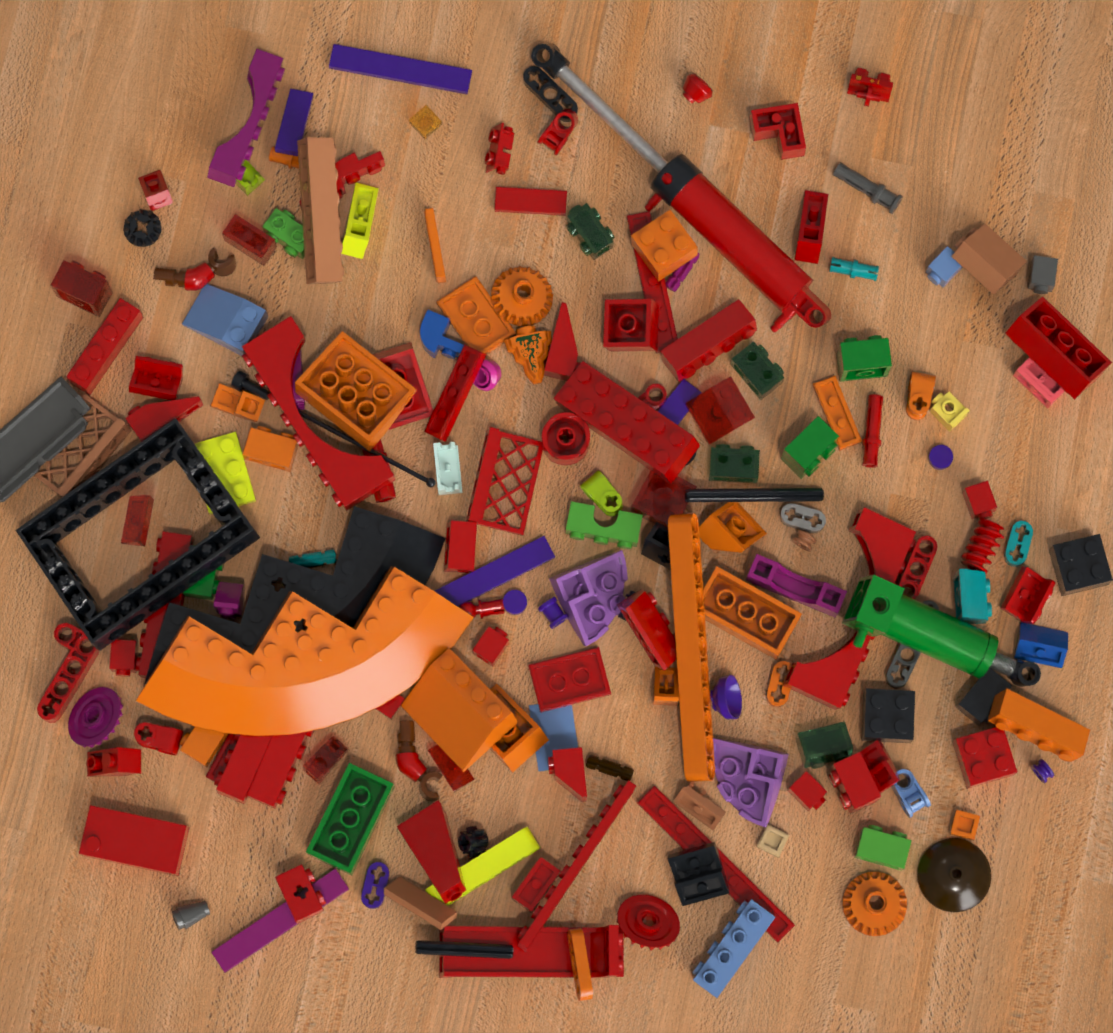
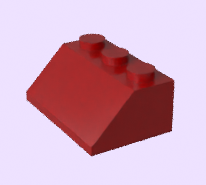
[617,589,677,671]

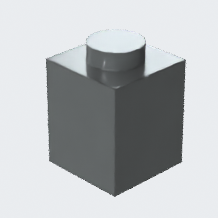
[1028,255,1058,294]

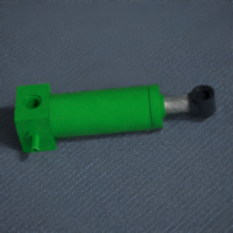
[842,575,1041,687]

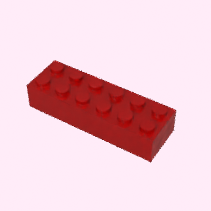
[553,361,700,484]

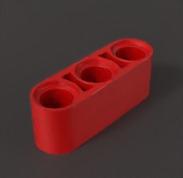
[898,536,938,599]

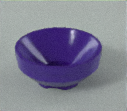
[710,675,742,720]

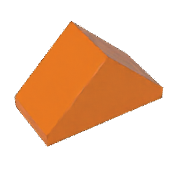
[653,667,679,706]

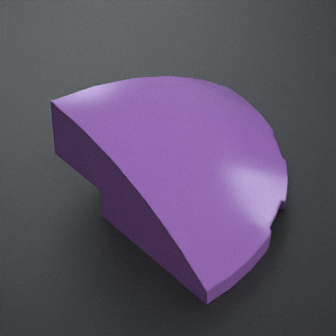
[549,550,628,646]
[713,738,789,827]

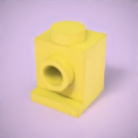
[930,392,970,432]

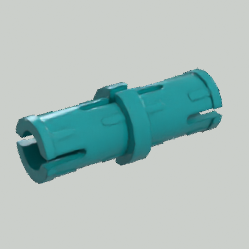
[829,257,879,281]

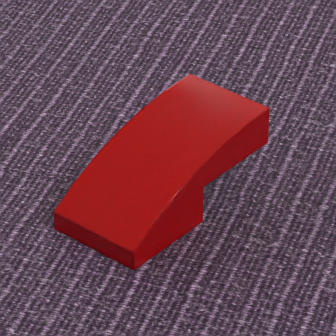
[860,740,900,794]

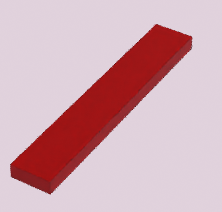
[627,211,678,354]

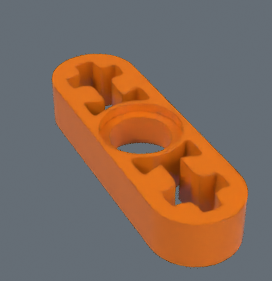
[567,928,593,1001]

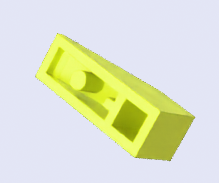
[341,183,379,259]

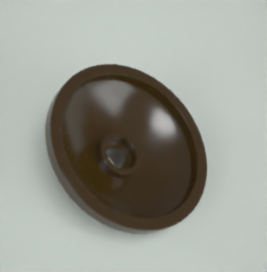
[917,838,991,913]

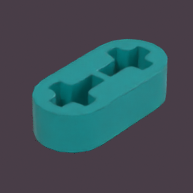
[1004,521,1033,567]

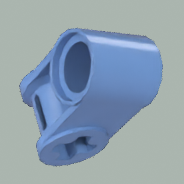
[891,769,931,818]

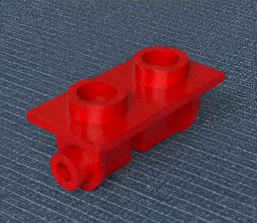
[485,123,515,175]

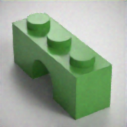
[566,501,643,549]

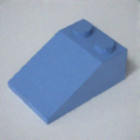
[182,284,268,356]

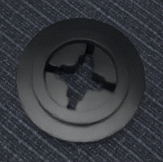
[123,209,162,247]

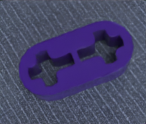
[361,862,390,909]

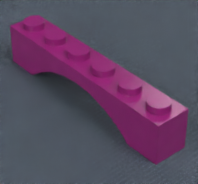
[207,49,285,187]

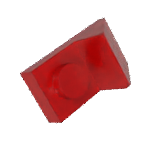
[138,170,173,211]

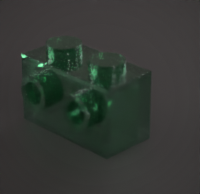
[730,341,784,400]
[709,444,760,483]
[796,721,853,769]

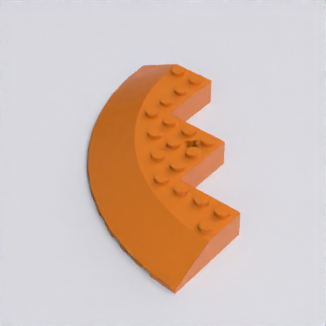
[135,566,474,736]

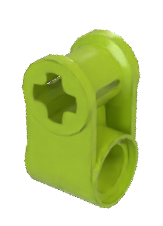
[580,470,623,517]

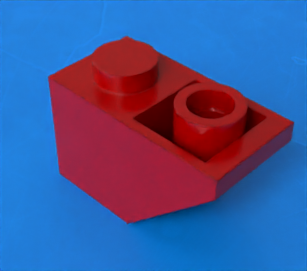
[86,747,141,777]

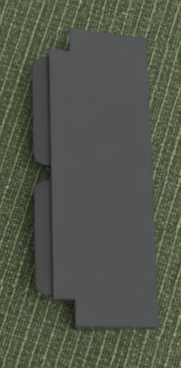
[0,377,91,502]

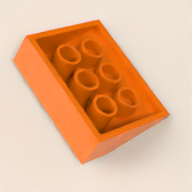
[295,331,416,452]
[401,648,518,772]

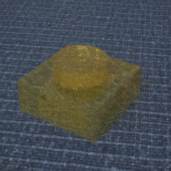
[409,105,442,139]

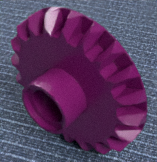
[68,687,123,748]

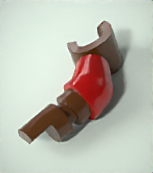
[153,248,236,291]
[395,720,443,802]

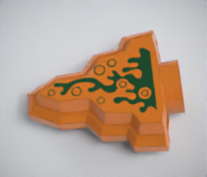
[504,326,552,385]

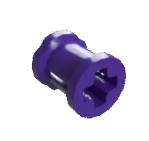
[538,597,569,629]

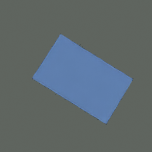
[529,704,578,772]

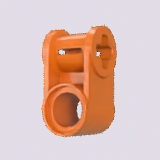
[906,371,936,420]

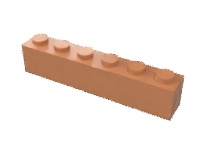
[297,138,344,284]

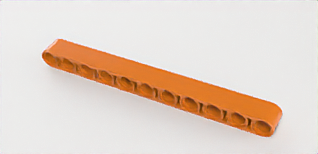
[668,513,715,782]

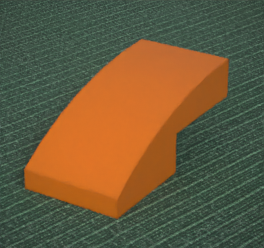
[210,383,265,422]

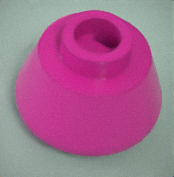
[473,359,501,391]

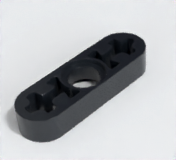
[523,66,578,122]

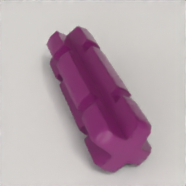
[666,253,700,292]

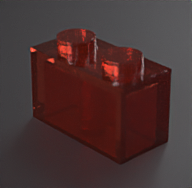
[222,214,277,266]

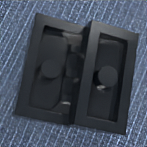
[667,842,730,906]

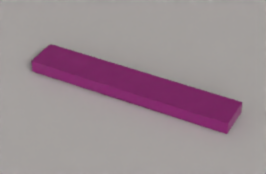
[211,868,349,973]

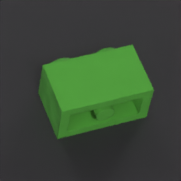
[854,825,912,871]

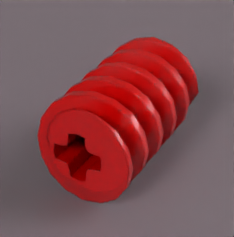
[961,518,1004,574]

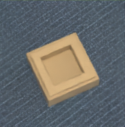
[756,825,790,858]

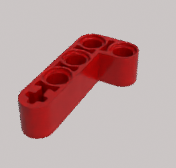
[37,623,100,723]

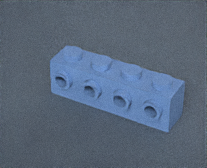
[692,899,776,998]

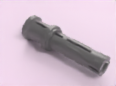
[833,162,903,214]

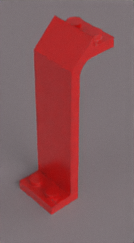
[439,925,624,978]

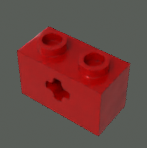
[275,864,326,924]

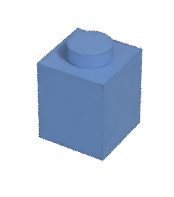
[926,246,963,288]

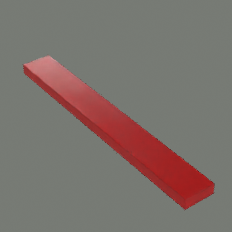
[637,785,795,943]

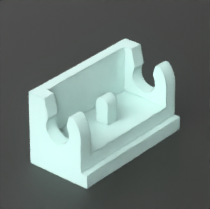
[433,442,463,495]

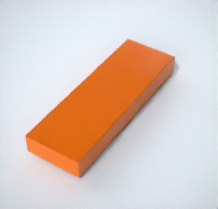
[424,208,446,284]
[812,376,862,451]

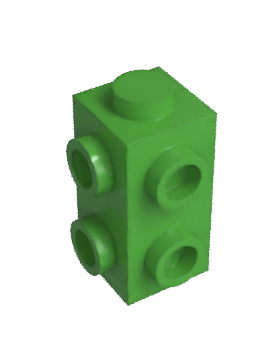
[262,208,305,259]

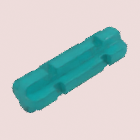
[289,550,337,568]

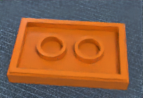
[436,276,516,355]

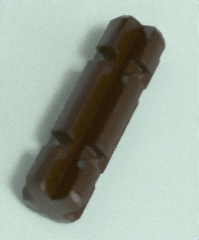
[586,755,634,781]

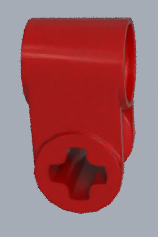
[537,109,578,156]
[134,722,183,756]

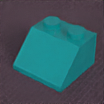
[953,569,992,624]

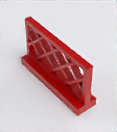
[466,427,543,536]

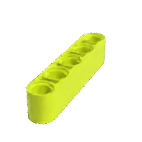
[425,827,541,906]

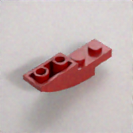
[299,151,385,210]

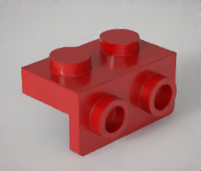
[129,356,183,400]
[1000,566,1056,624]

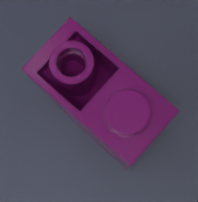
[213,582,245,620]

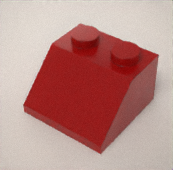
[548,747,587,802]

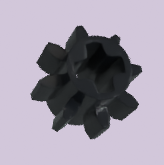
[458,826,489,858]

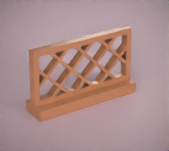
[34,394,132,498]

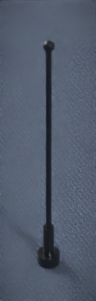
[231,370,436,487]

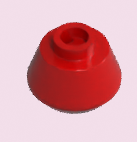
[682,73,713,104]

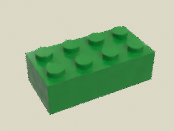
[306,763,395,876]

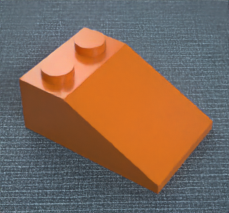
[490,684,549,773]

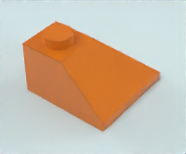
[699,502,767,553]

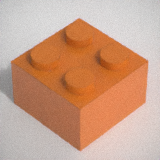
[631,210,698,282]

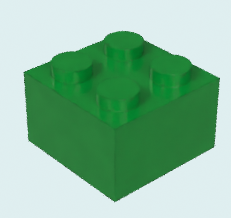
[836,335,892,382]
[781,416,839,479]

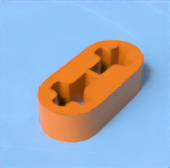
[766,661,792,707]

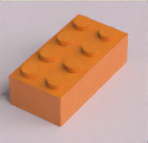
[703,566,802,660]

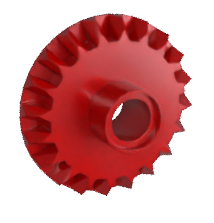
[616,895,680,951]

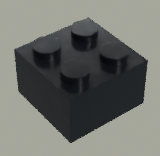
[1049,534,1113,597]
[862,688,915,743]

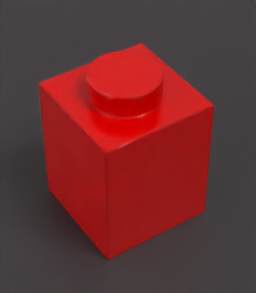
[962,480,998,519]
[472,627,509,667]
[109,640,139,677]
[787,771,827,811]

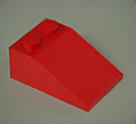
[372,342,433,430]

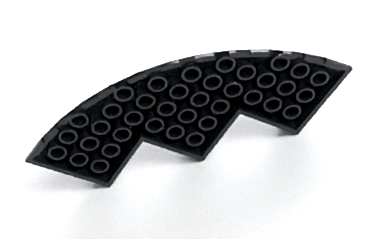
[143,506,446,687]

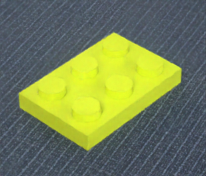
[194,432,256,515]

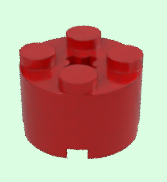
[542,412,590,466]

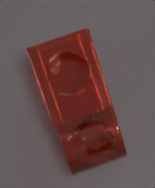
[303,736,349,785]

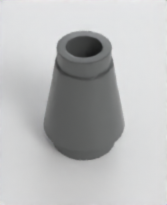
[171,901,210,930]

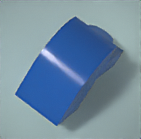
[420,310,464,359]

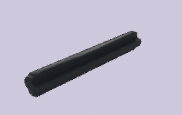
[415,940,514,959]

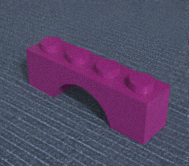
[746,554,847,618]

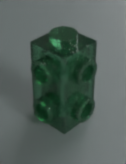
[566,203,615,260]

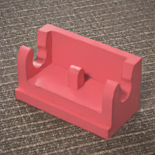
[1013,358,1065,408]

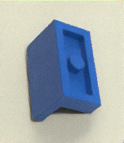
[1014,623,1068,668]

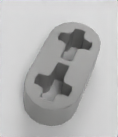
[780,503,826,533]

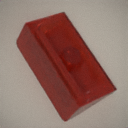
[121,495,154,546]
[427,745,475,793]

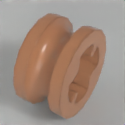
[792,530,817,552]

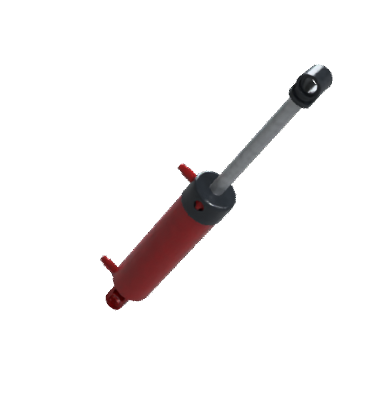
[531,43,831,332]

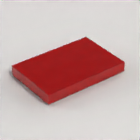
[528,647,611,713]

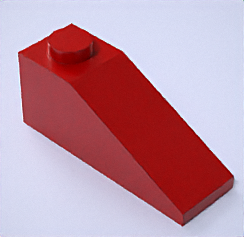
[794,190,829,264]
[544,302,581,381]
[125,396,204,442]

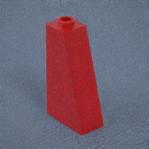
[397,800,466,904]

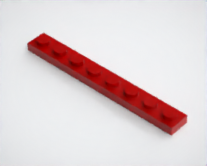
[517,780,636,952]

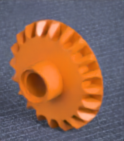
[491,266,553,326]
[843,872,907,936]

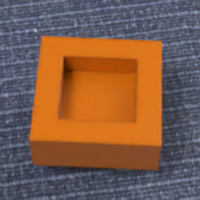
[950,810,980,841]

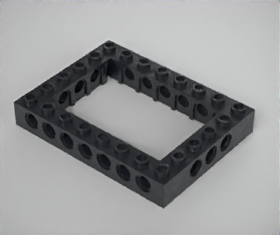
[15,418,260,651]

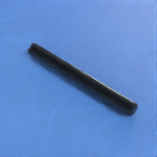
[684,488,824,502]

